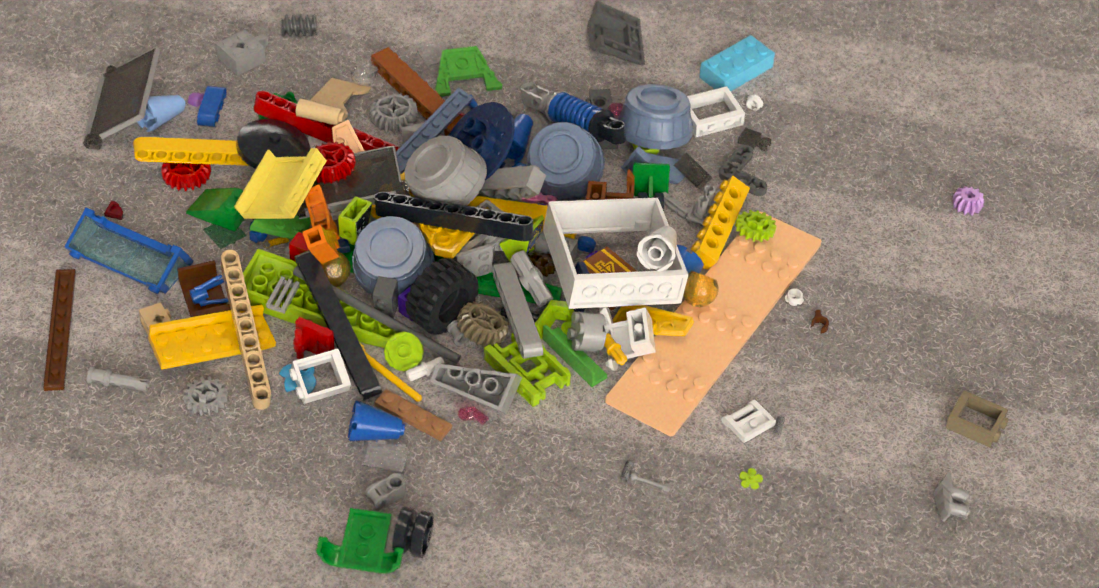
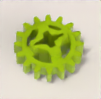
[735,210,776,242]

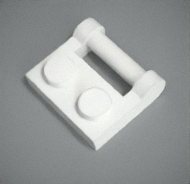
[721,400,776,443]

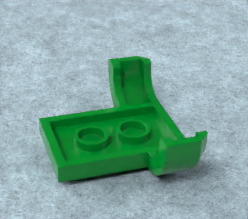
[316,508,404,574]

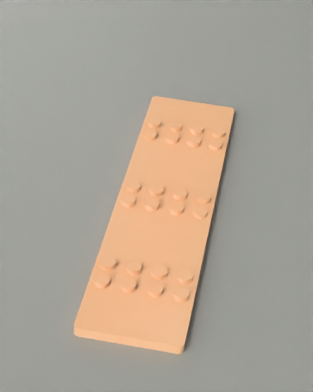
[605,211,821,436]

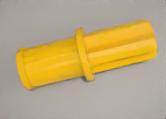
[604,333,627,365]

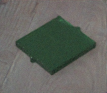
[203,224,247,249]

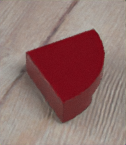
[104,200,123,220]

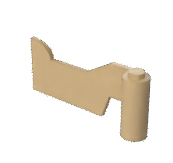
[296,78,371,125]

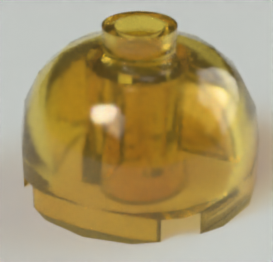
[321,251,351,287]

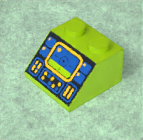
[499,215,544,262]

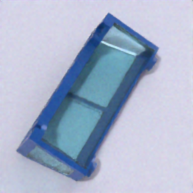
[64,208,194,294]

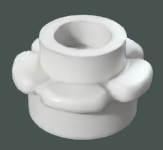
[746,95,763,111]
[785,289,804,306]

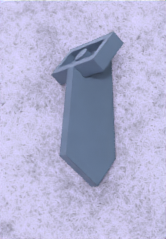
[621,147,691,184]

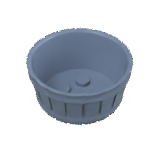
[618,84,693,149]
[526,122,605,201]
[352,216,435,296]

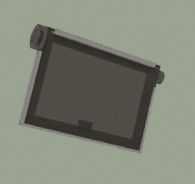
[83,46,160,150]
[295,146,410,219]

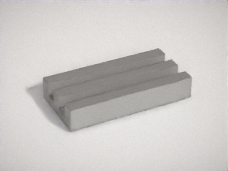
[266,276,300,314]

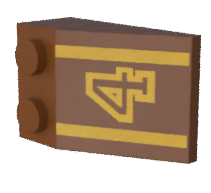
[582,246,637,311]

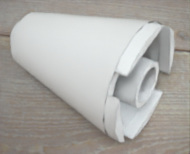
[637,226,677,271]

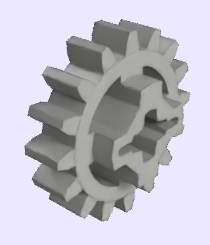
[183,376,228,416]

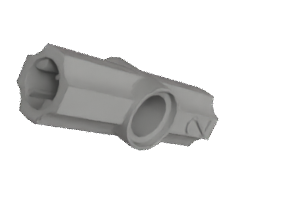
[510,250,553,307]

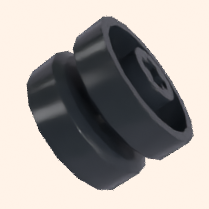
[392,506,434,558]

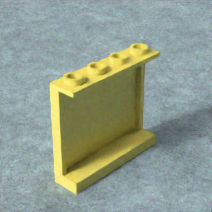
[234,148,327,219]

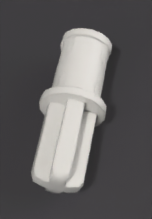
[406,356,445,381]

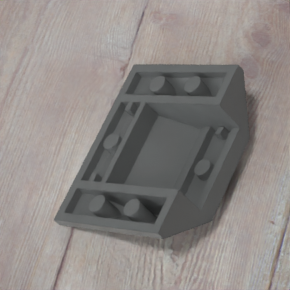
[587,1,645,65]

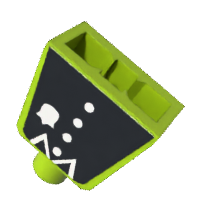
[338,196,372,245]

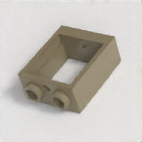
[945,390,1009,447]

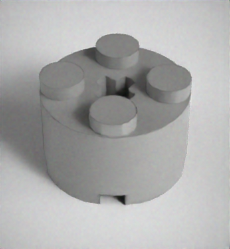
[567,312,606,352]

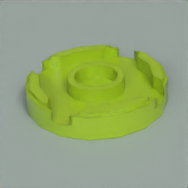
[384,332,424,371]

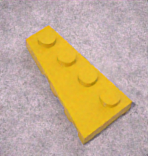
[612,305,694,336]

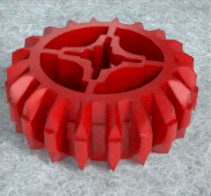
[307,141,356,184]
[161,162,211,192]

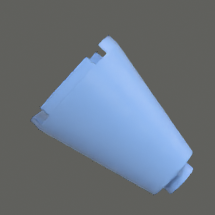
[134,95,186,132]

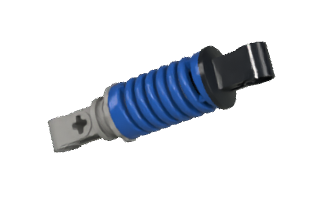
[521,83,626,145]

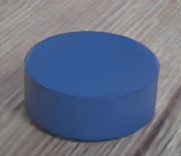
[577,236,596,253]

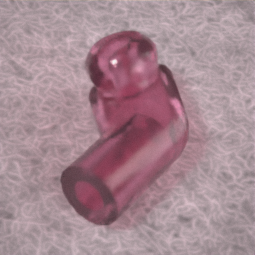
[608,103,623,116]
[458,407,489,425]

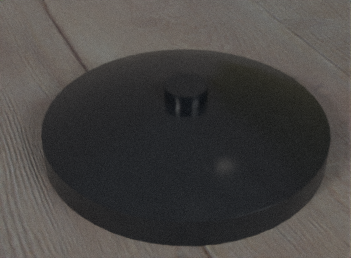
[236,119,310,169]

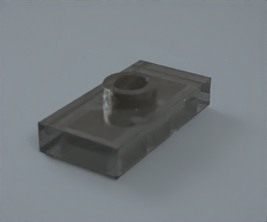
[674,152,712,190]

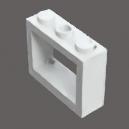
[687,86,745,137]

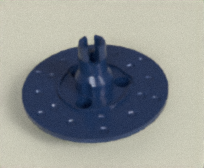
[448,102,515,181]

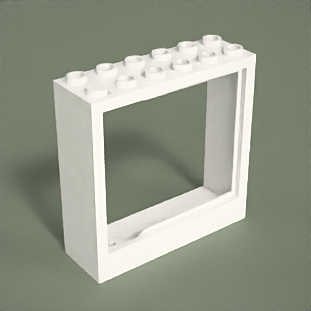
[543,198,688,309]

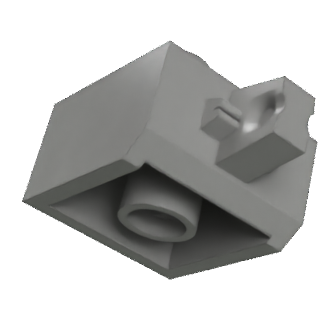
[216,29,268,76]

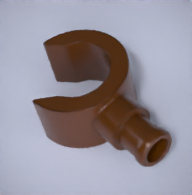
[811,310,829,334]

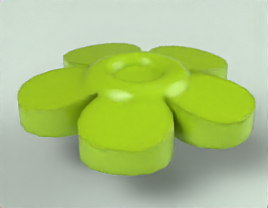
[739,468,763,490]

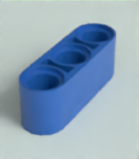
[197,86,226,127]

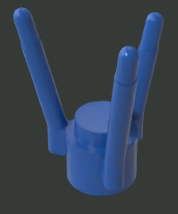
[189,274,229,307]

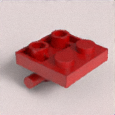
[293,317,335,359]

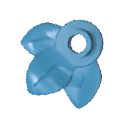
[279,364,316,394]

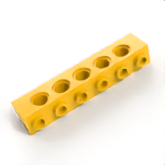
[690,176,750,270]

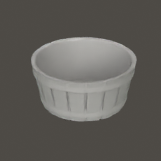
[405,136,487,206]

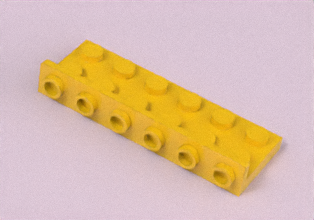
[148,305,276,370]

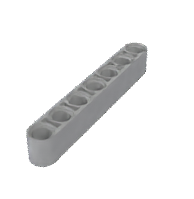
[492,262,543,359]

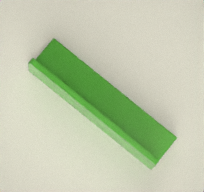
[543,325,607,387]

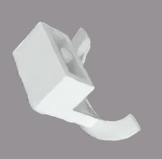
[599,307,656,371]

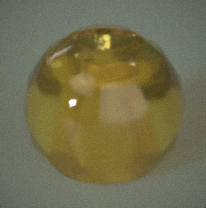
[683,271,719,308]

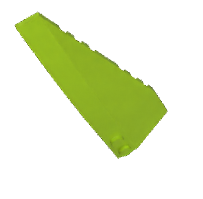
[235,249,399,348]

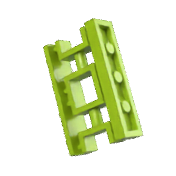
[484,333,571,407]

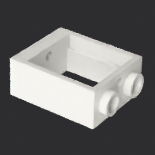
[289,349,351,404]

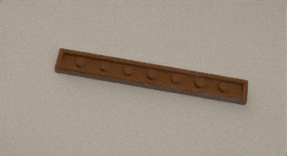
[43,269,76,391]

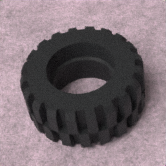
[405,258,479,335]

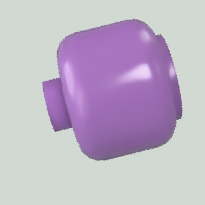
[188,92,204,107]

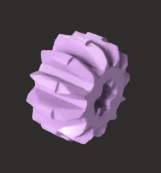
[952,186,984,216]

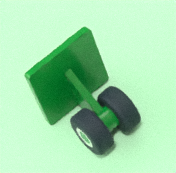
[633,163,670,212]

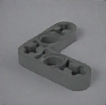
[719,145,767,196]

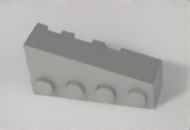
[479,165,546,201]
[430,363,522,414]

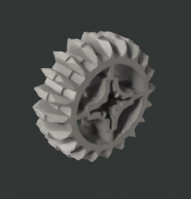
[370,92,418,134]

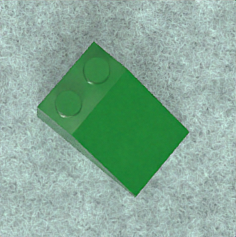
[186,187,245,232]

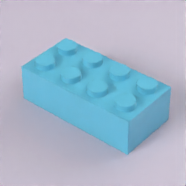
[699,35,775,92]

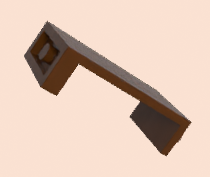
[177,260,231,317]

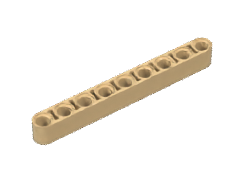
[221,250,271,410]

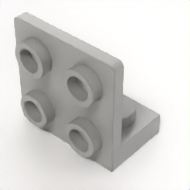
[456,244,493,277]

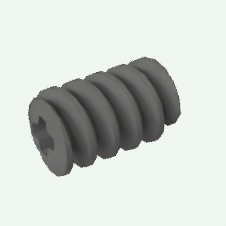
[281,14,317,36]

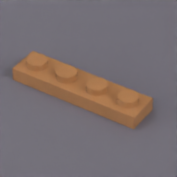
[374,389,452,441]

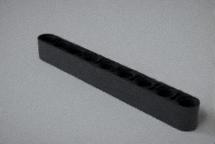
[374,192,534,241]
[294,250,382,401]

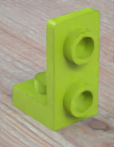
[535,300,574,339]

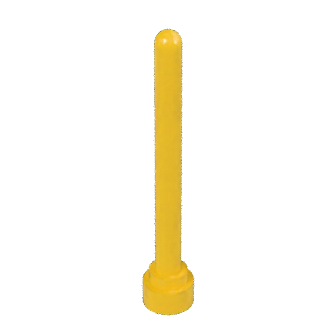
[359,342,422,402]

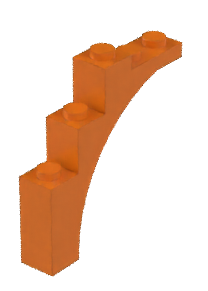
[302,185,340,264]

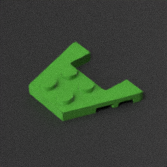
[435,46,502,97]

